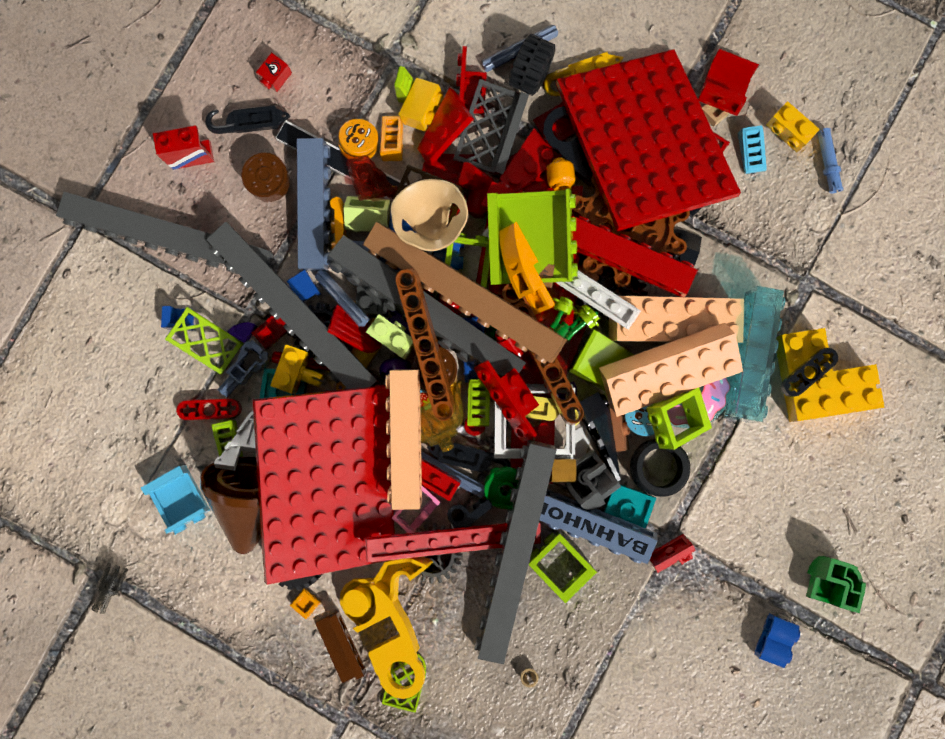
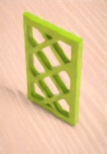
[165,307,243,375]

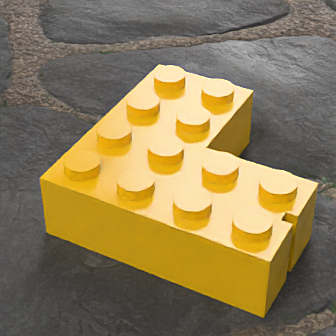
[774,328,885,422]

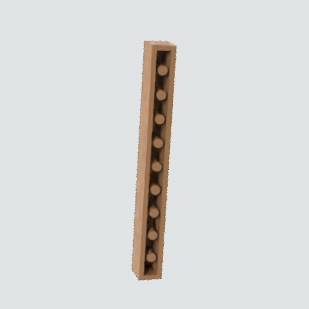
[363,222,567,364]

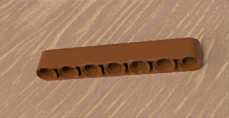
[396,268,455,421]
[502,283,584,425]

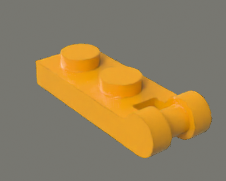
[330,197,347,249]

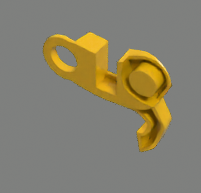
[340,557,433,699]

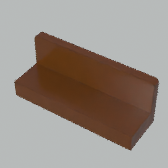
[316,611,366,683]

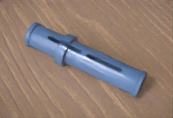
[817,128,844,194]

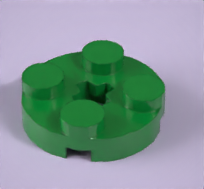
[484,467,518,509]

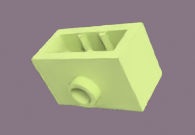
[344,196,390,232]
[366,314,414,360]

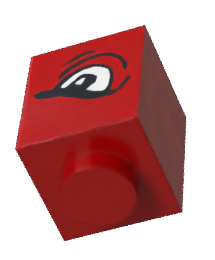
[256,52,292,92]

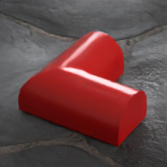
[458,162,494,219]

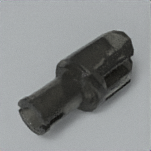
[91,562,128,614]

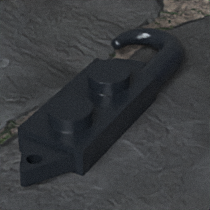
[205,105,291,134]
[427,440,511,472]

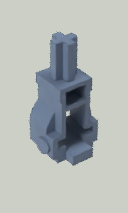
[217,340,272,398]

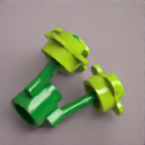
[550,297,600,341]

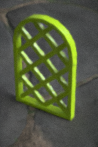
[382,653,426,713]

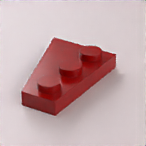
[417,88,474,165]
[499,128,561,192]

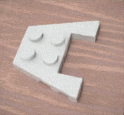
[214,410,256,471]

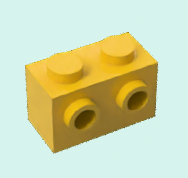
[398,78,444,132]
[766,101,820,152]

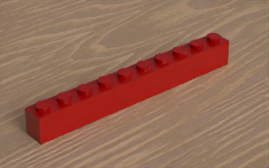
[481,181,698,298]

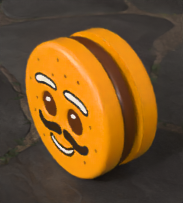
[338,119,378,162]

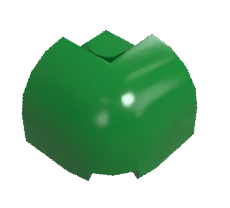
[806,556,866,613]

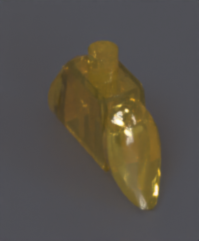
[389,381,464,452]

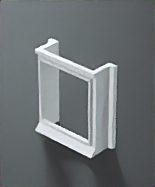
[494,384,575,459]

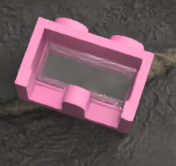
[392,486,441,533]

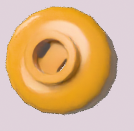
[546,158,575,191]

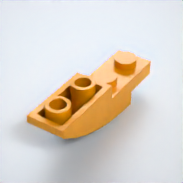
[499,222,555,315]

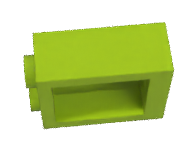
[445,233,490,288]
[646,387,712,450]
[529,532,597,603]

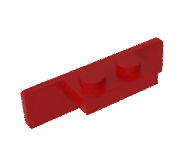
[456,46,487,135]
[474,360,539,442]

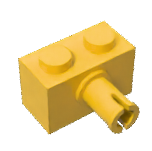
[270,345,324,395]

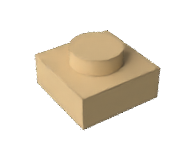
[702,104,729,127]

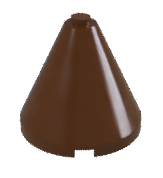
[200,457,261,554]

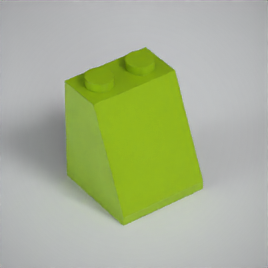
[569,330,634,391]

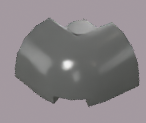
[566,449,621,510]

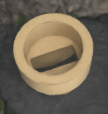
[520,669,539,688]

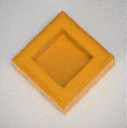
[289,588,322,619]

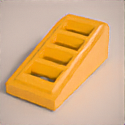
[380,116,403,161]

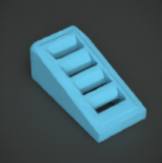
[738,125,767,174]

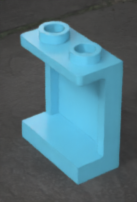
[141,465,210,535]

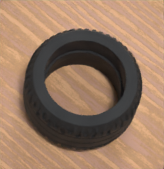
[630,439,691,497]

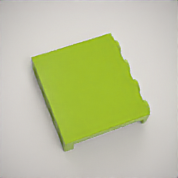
[487,189,578,285]

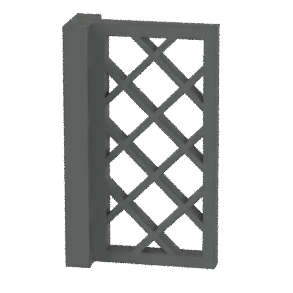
[453,79,529,179]

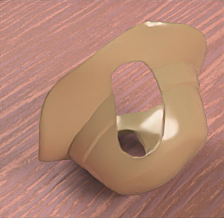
[391,179,468,251]

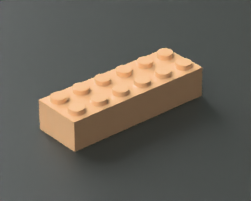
[609,296,744,343]
[599,323,743,417]
[385,369,422,510]

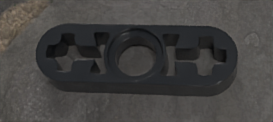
[781,348,838,397]

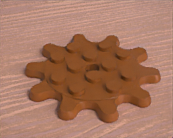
[572,175,690,287]

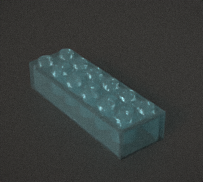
[725,286,786,423]

